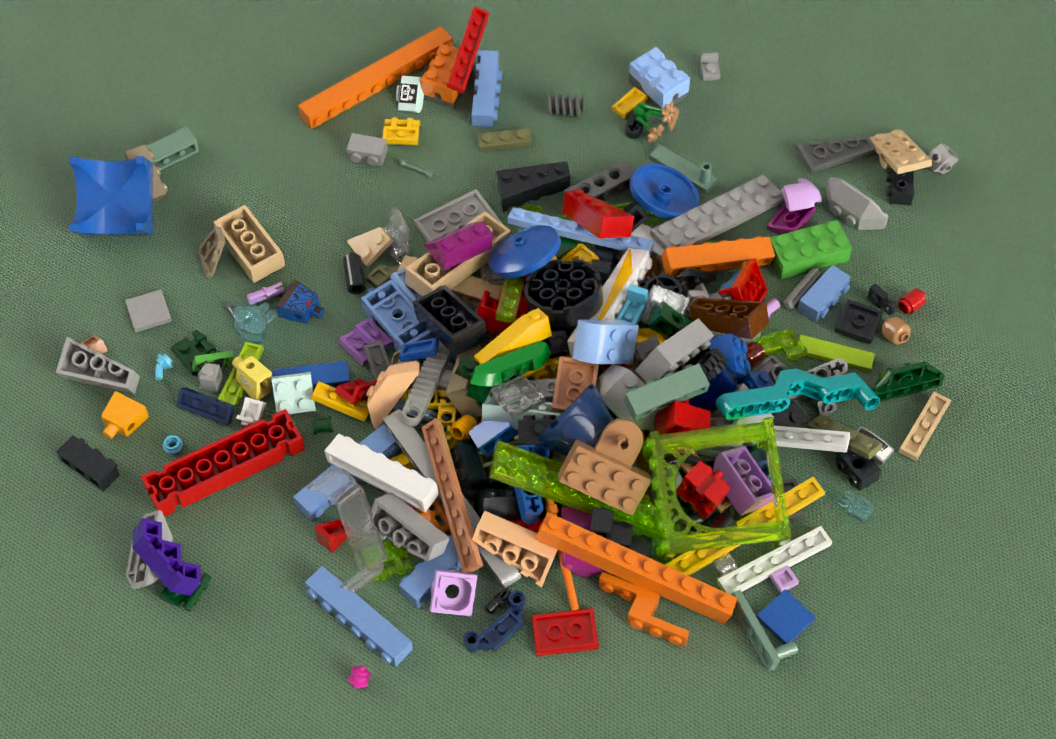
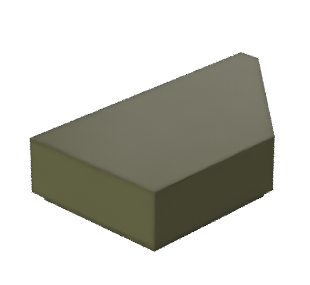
[366,265,400,288]

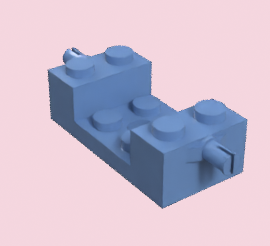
[361,279,436,361]

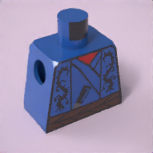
[276,280,325,324]

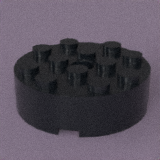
[524,259,604,328]

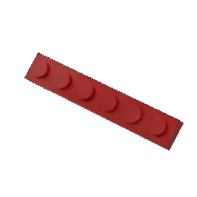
[446,6,490,94]

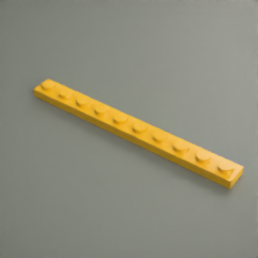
[665,477,825,576]

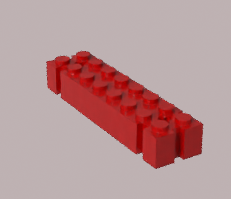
[141,409,305,517]

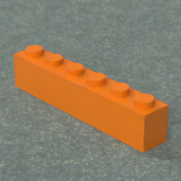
[661,236,775,277]

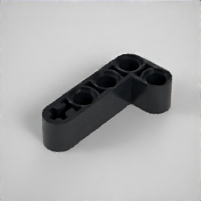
[592,245,614,287]

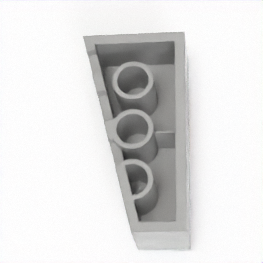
[365,492,449,561]

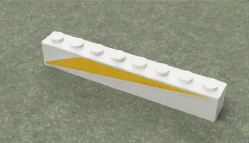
[567,248,652,356]

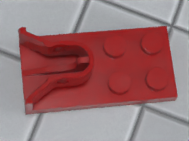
[718,258,768,302]

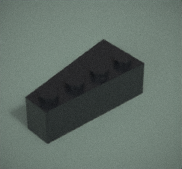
[496,161,571,212]

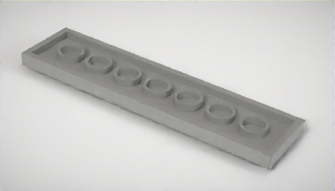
[650,175,785,250]

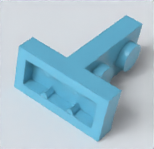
[616,284,648,325]

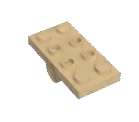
[869,130,932,174]

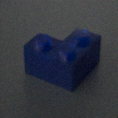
[689,365,739,415]

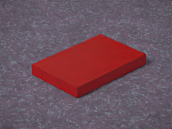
[531,608,599,656]

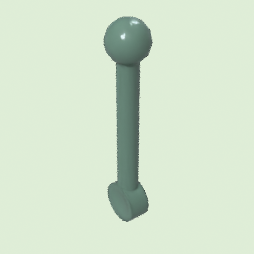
[399,160,433,178]

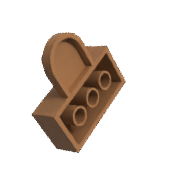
[557,419,652,516]

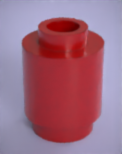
[898,288,926,314]

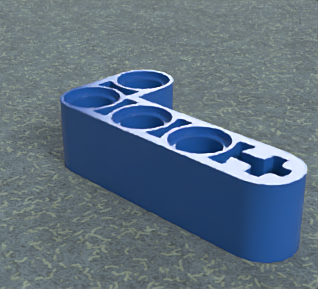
[509,444,550,525]

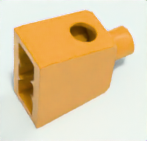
[101,391,149,440]

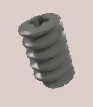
[548,93,584,117]

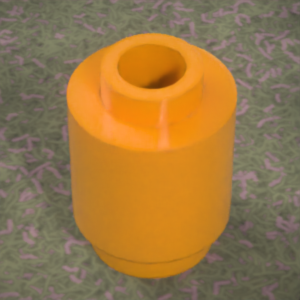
[450,415,477,441]

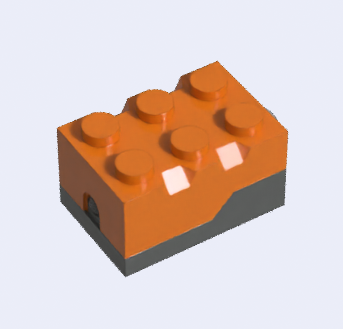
[420,44,474,108]

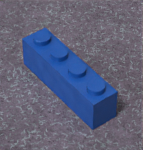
[271,361,350,395]

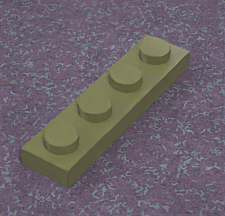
[808,414,882,460]

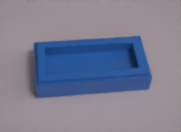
[399,338,440,362]

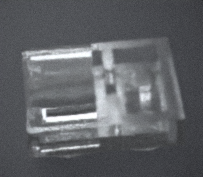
[490,375,546,418]

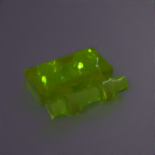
[363,541,412,582]

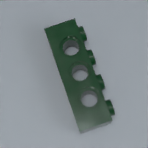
[648,301,710,361]

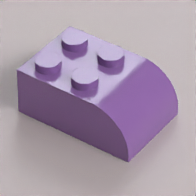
[713,446,779,516]

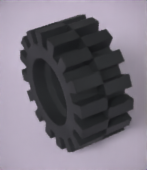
[693,347,728,382]

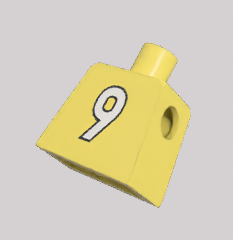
[232,356,272,401]

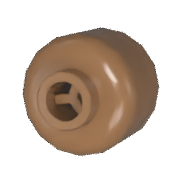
[882,317,911,345]

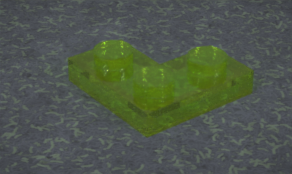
[756,327,807,361]

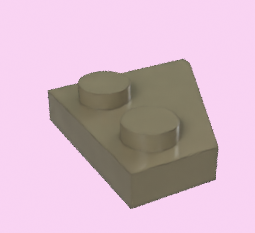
[198,226,225,278]

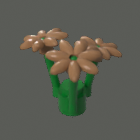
[634,101,679,143]

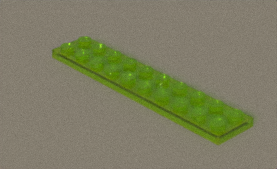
[489,440,682,545]

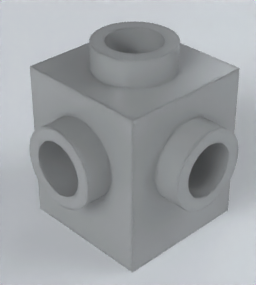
[928,143,959,174]

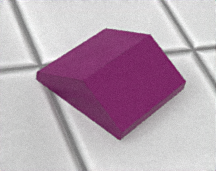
[766,202,816,235]

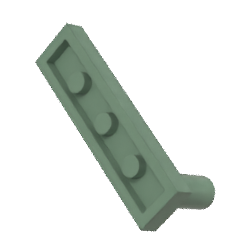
[649,144,717,194]
[732,590,798,672]

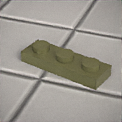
[478,128,532,152]

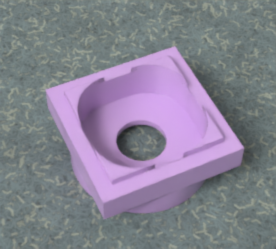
[430,570,477,616]

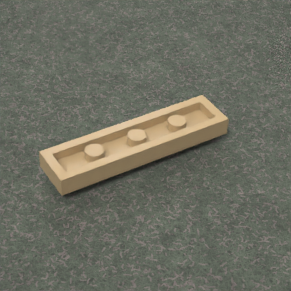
[899,392,951,461]

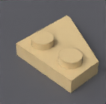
[347,227,394,267]

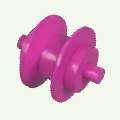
[348,665,371,689]

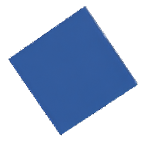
[756,590,816,644]

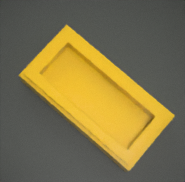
[612,87,648,119]

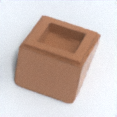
[80,334,107,354]

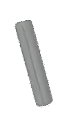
[783,268,821,309]

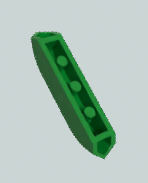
[470,341,551,386]

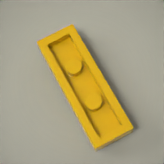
[311,381,369,422]

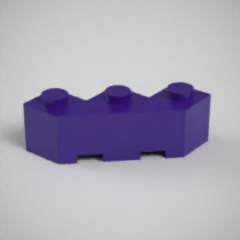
[132,518,201,596]

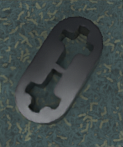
[625,110,646,139]

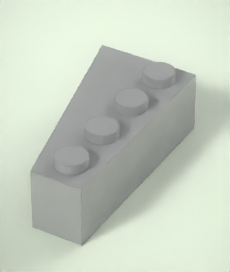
[636,318,714,382]
[56,337,140,394]

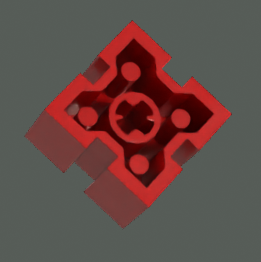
[675,461,731,520]

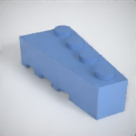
[472,50,502,127]

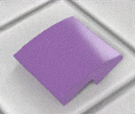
[338,318,393,366]

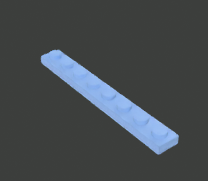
[507,207,654,254]

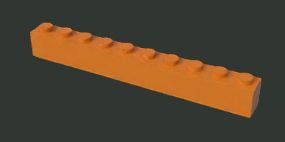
[298,26,453,129]
[535,512,738,624]

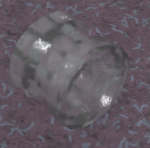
[713,553,737,577]

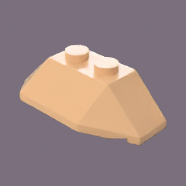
[366,361,419,429]

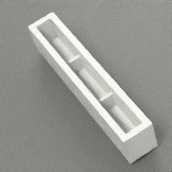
[325,434,439,512]

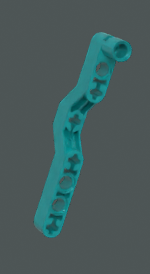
[715,368,880,420]

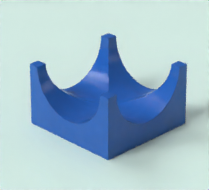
[69,156,153,236]

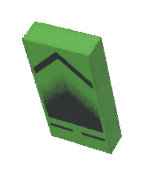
[192,351,233,372]

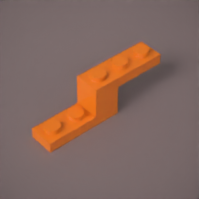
[599,571,689,647]

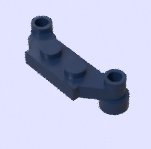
[463,590,525,653]

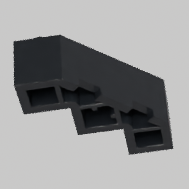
[590,508,653,558]

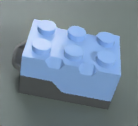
[628,47,690,109]

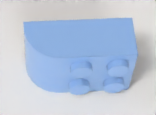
[572,320,639,364]

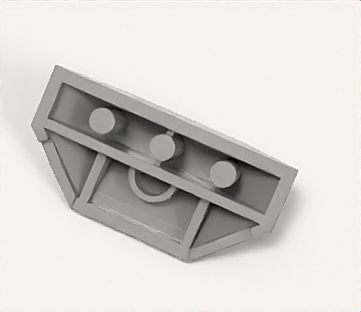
[826,177,888,230]
[599,364,662,432]
[126,510,173,589]

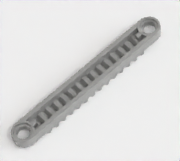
[402,341,453,426]

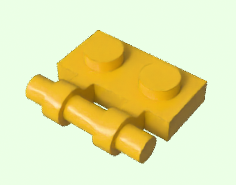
[382,117,420,145]

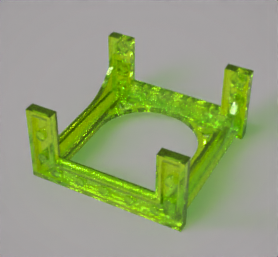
[642,417,792,562]

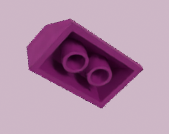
[424,221,493,270]
[561,507,604,578]

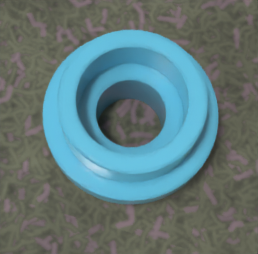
[163,435,183,455]

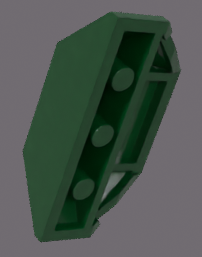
[872,361,945,402]

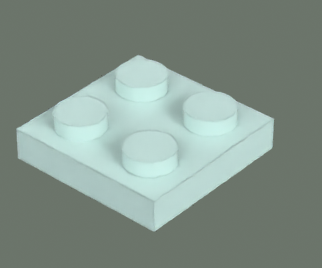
[272,372,316,414]

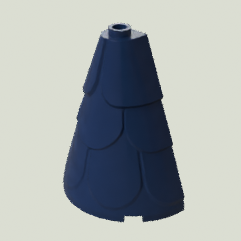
[536,384,638,468]

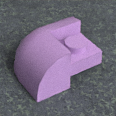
[781,179,822,211]

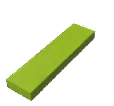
[796,335,875,372]
[218,341,264,411]

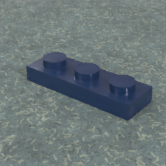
[176,387,235,425]

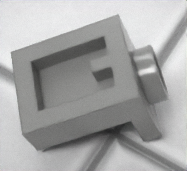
[700,53,720,81]

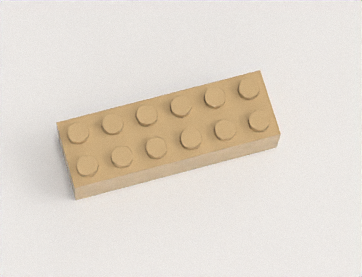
[405,211,511,297]

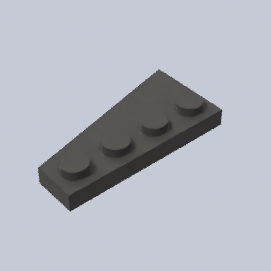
[795,136,876,174]

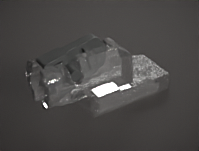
[384,206,412,264]

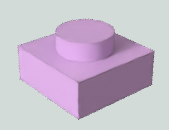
[770,565,799,593]

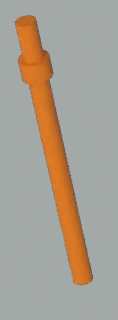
[543,489,579,611]

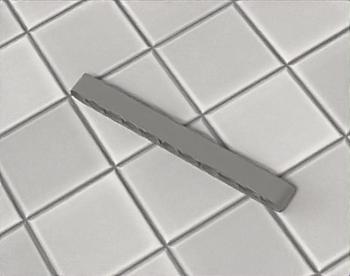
[382,409,521,589]

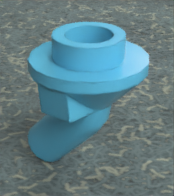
[155,353,173,380]

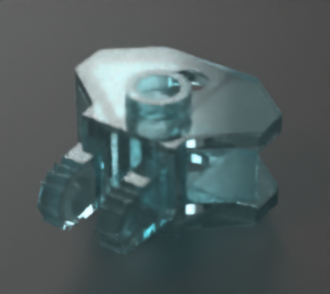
[234,302,278,344]

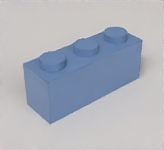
[797,265,851,323]

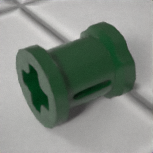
[312,416,333,435]

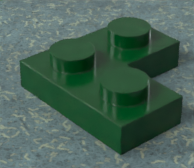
[454,356,492,404]

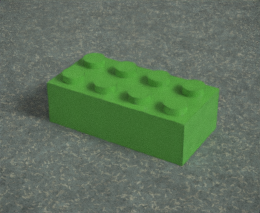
[770,220,852,279]

